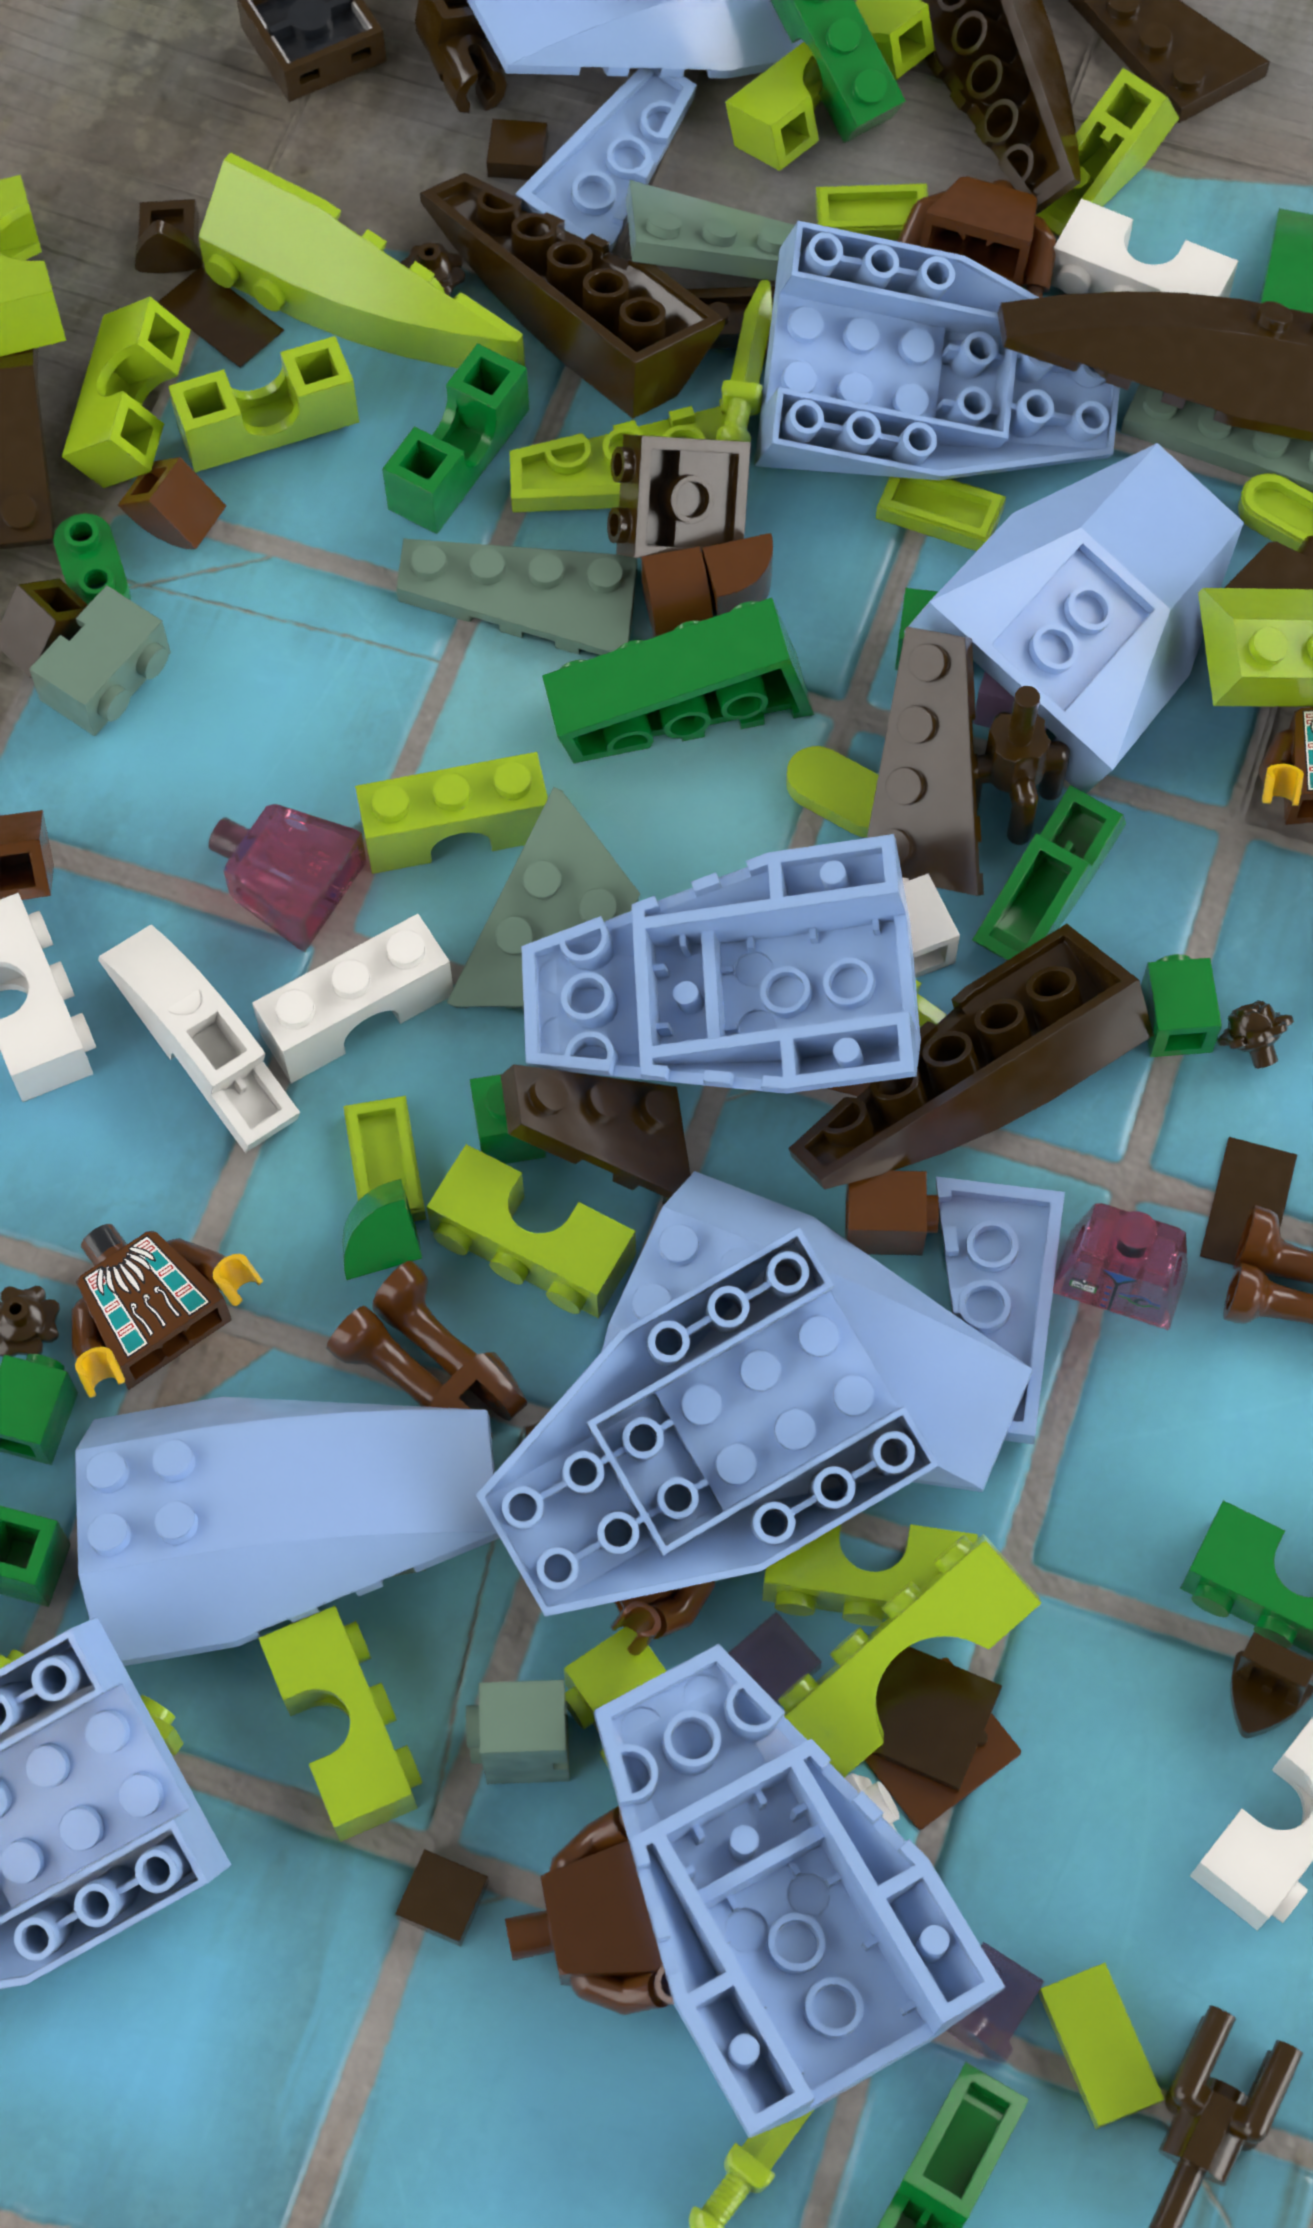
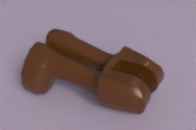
[1223,1205,1313,1324]
[326,1261,528,1439]

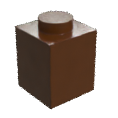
[0,810,54,900]
[845,1170,939,1256]

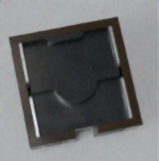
[237,0,387,102]

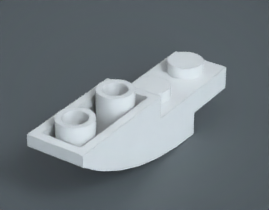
[98,925,300,1153]

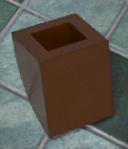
[118,457,226,549]
[702,533,773,617]
[641,546,713,637]

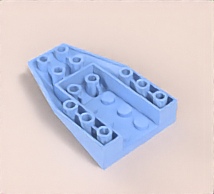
[754,221,1120,480]
[904,443,1244,794]
[476,1226,940,1616]
[0,1617,231,1989]

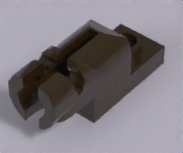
[415,0,507,114]

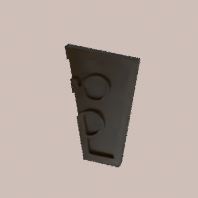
[501,1064,691,1205]

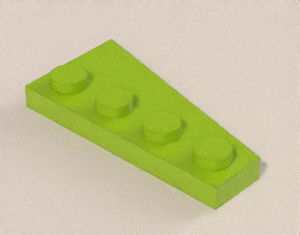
[510,398,727,513]

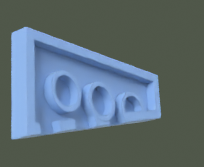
[515,68,697,252]
[936,1176,1065,1445]

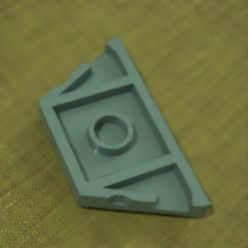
[447,787,640,1008]

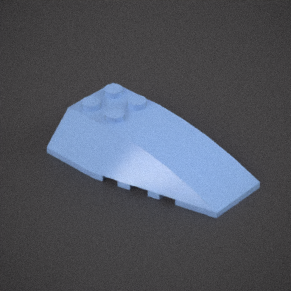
[467,0,804,79]
[521,834,921,1094]
[602,1171,1032,1492]
[75,1397,500,1666]
[594,1644,1005,2138]

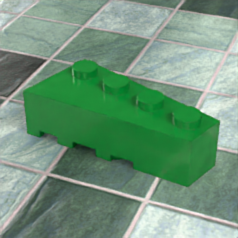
[542,597,814,764]

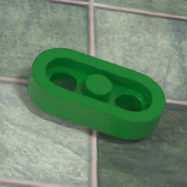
[54,514,131,605]

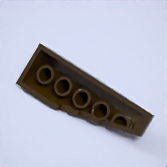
[920,0,1081,215]
[420,172,725,419]
[997,291,1313,442]
[788,923,1154,1190]

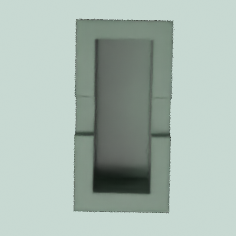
[29,585,171,736]
[466,1680,570,1784]

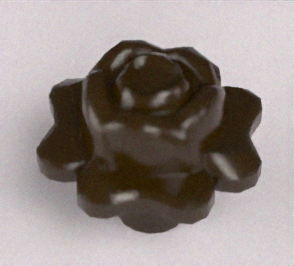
[400,242,466,296]
[1217,1000,1294,1069]
[0,1286,60,1357]

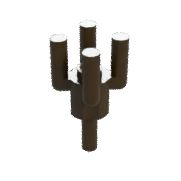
[975,686,1070,845]
[1148,2005,1303,2228]

